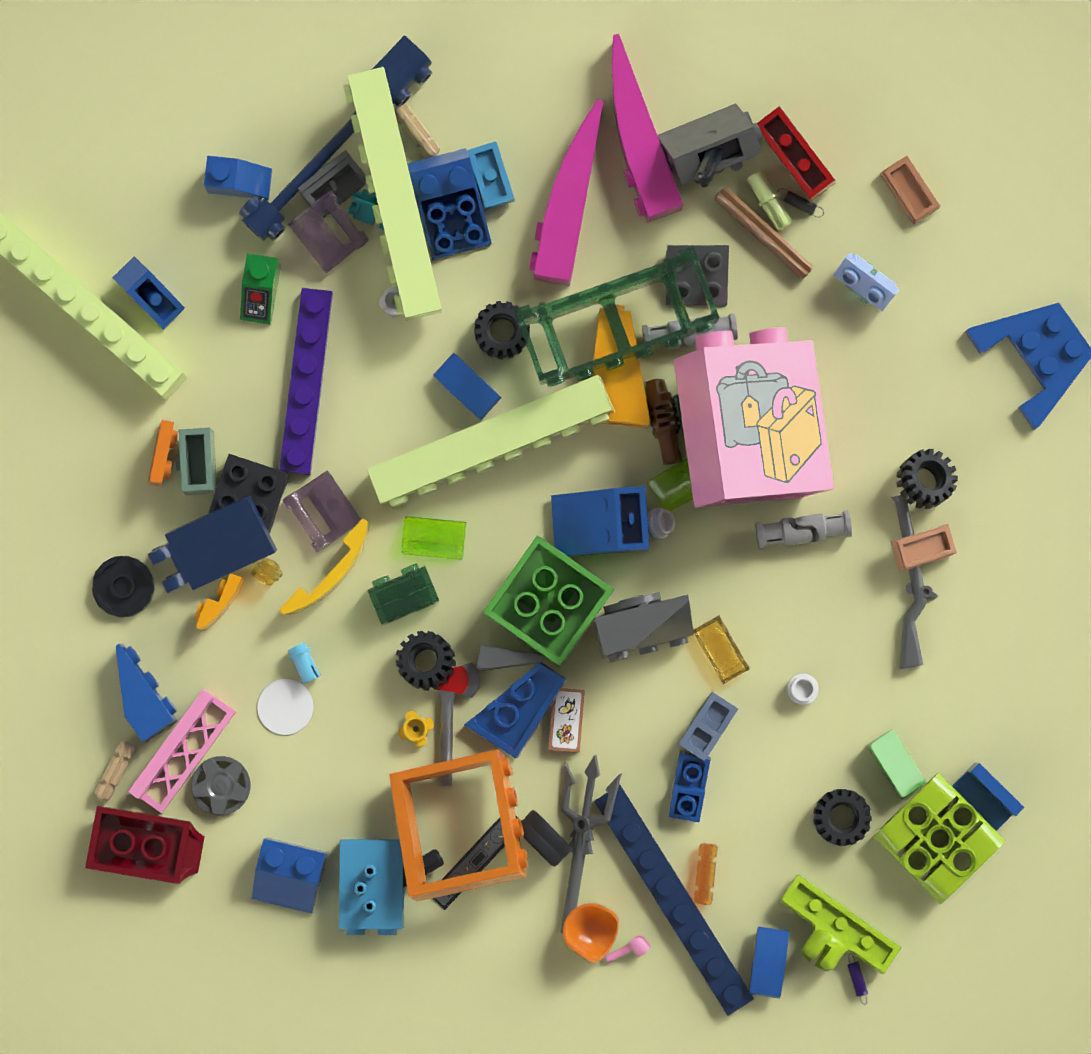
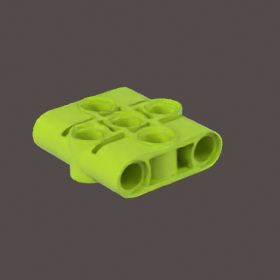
[874,773,1005,904]

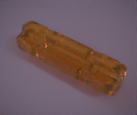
[694,843,718,905]

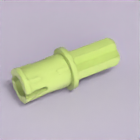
[746,170,792,230]

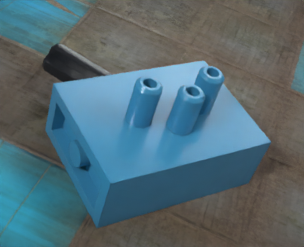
[339,839,444,935]

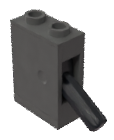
[657,103,763,187]

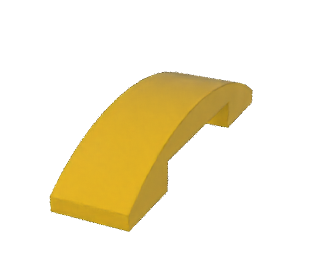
[279,518,370,616]

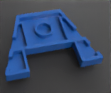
[965,303,1091,430]

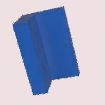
[952,763,1025,831]

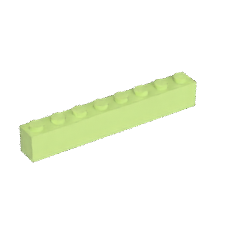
[344,67,442,321]
[0,213,187,400]
[367,375,615,508]

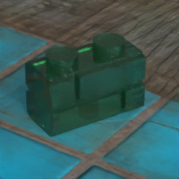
[367,563,440,625]

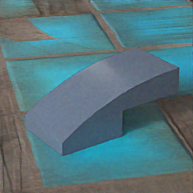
[679,692,738,761]

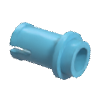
[288,642,321,684]

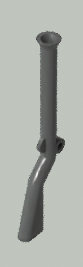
[891,494,938,669]

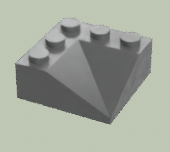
[593,594,694,663]

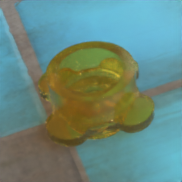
[251,558,283,586]

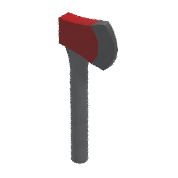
[433,662,480,786]

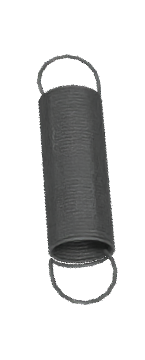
[777,188,824,217]

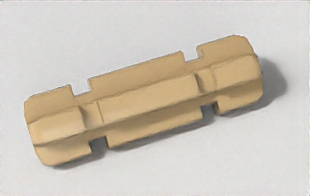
[395,104,440,159]
[94,741,136,800]

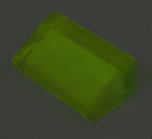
[647,459,693,512]
[401,516,467,560]

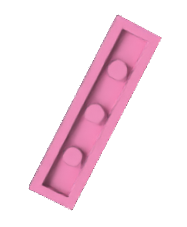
[128,689,236,813]

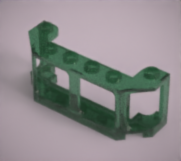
[514,246,720,387]

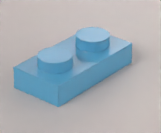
[467,141,515,211]

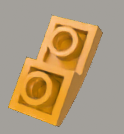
[194,573,245,630]

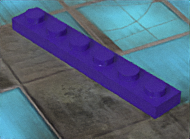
[279,288,333,475]

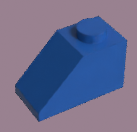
[204,156,272,200]
[112,256,185,329]

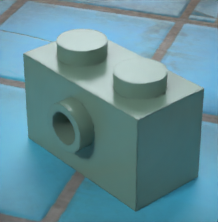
[175,427,217,495]

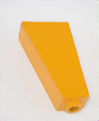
[592,304,650,429]

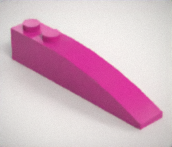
[611,33,683,223]
[529,99,603,286]

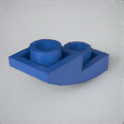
[433,352,502,420]
[668,751,711,823]
[749,926,789,999]

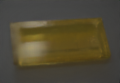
[693,615,750,684]

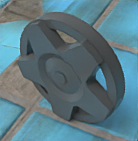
[603,592,662,614]
[191,756,251,815]

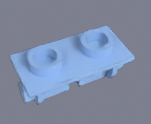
[833,253,899,312]

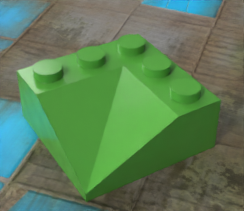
[483,535,614,667]

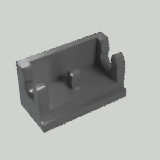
[298,150,367,220]

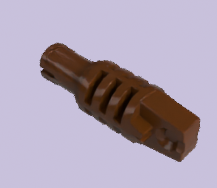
[645,378,683,465]

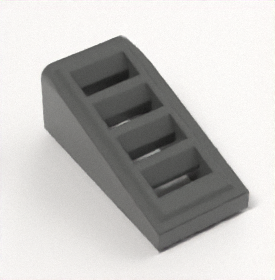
[477,645,542,671]

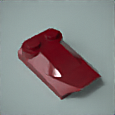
[85,805,205,884]

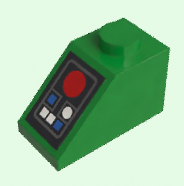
[240,253,281,325]

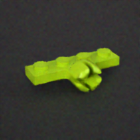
[779,874,902,974]

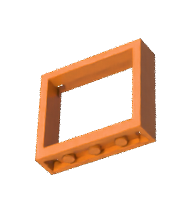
[389,749,528,902]

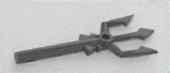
[560,755,622,933]

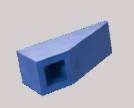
[116,643,178,742]

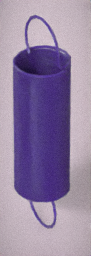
[847,953,868,1005]

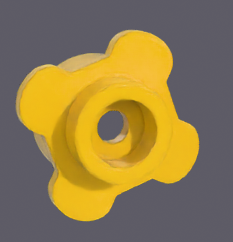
[398,711,434,747]

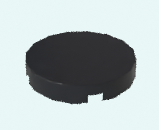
[92,556,155,618]

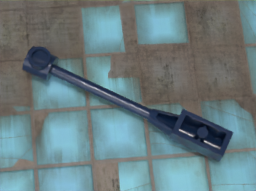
[239,35,432,241]

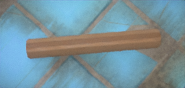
[715,187,813,279]

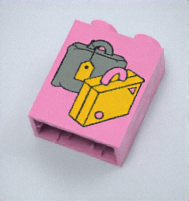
[674,327,834,508]

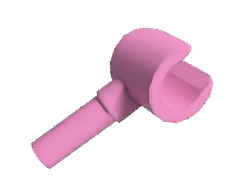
[605,936,650,963]

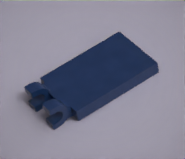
[148,495,277,593]

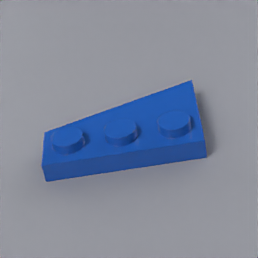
[464,662,567,759]

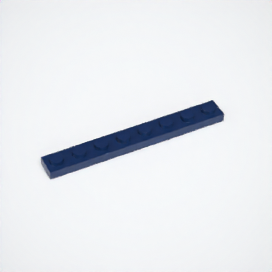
[594,785,754,1016]

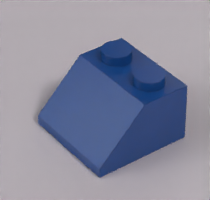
[251,837,328,914]

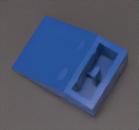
[407,148,492,260]
[551,486,649,557]

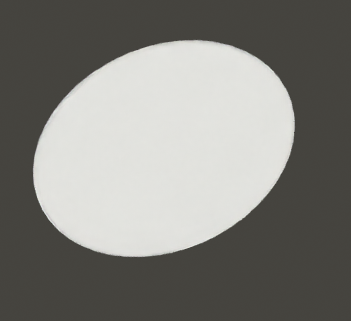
[257,679,313,735]

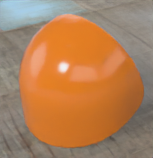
[563,903,619,963]

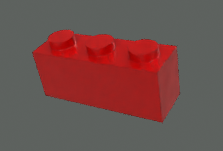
[757,106,836,202]

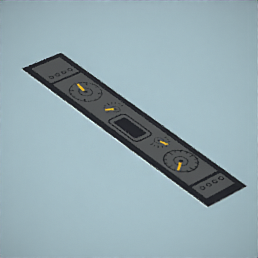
[432,816,518,910]

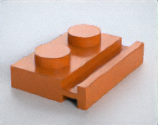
[147,420,178,486]

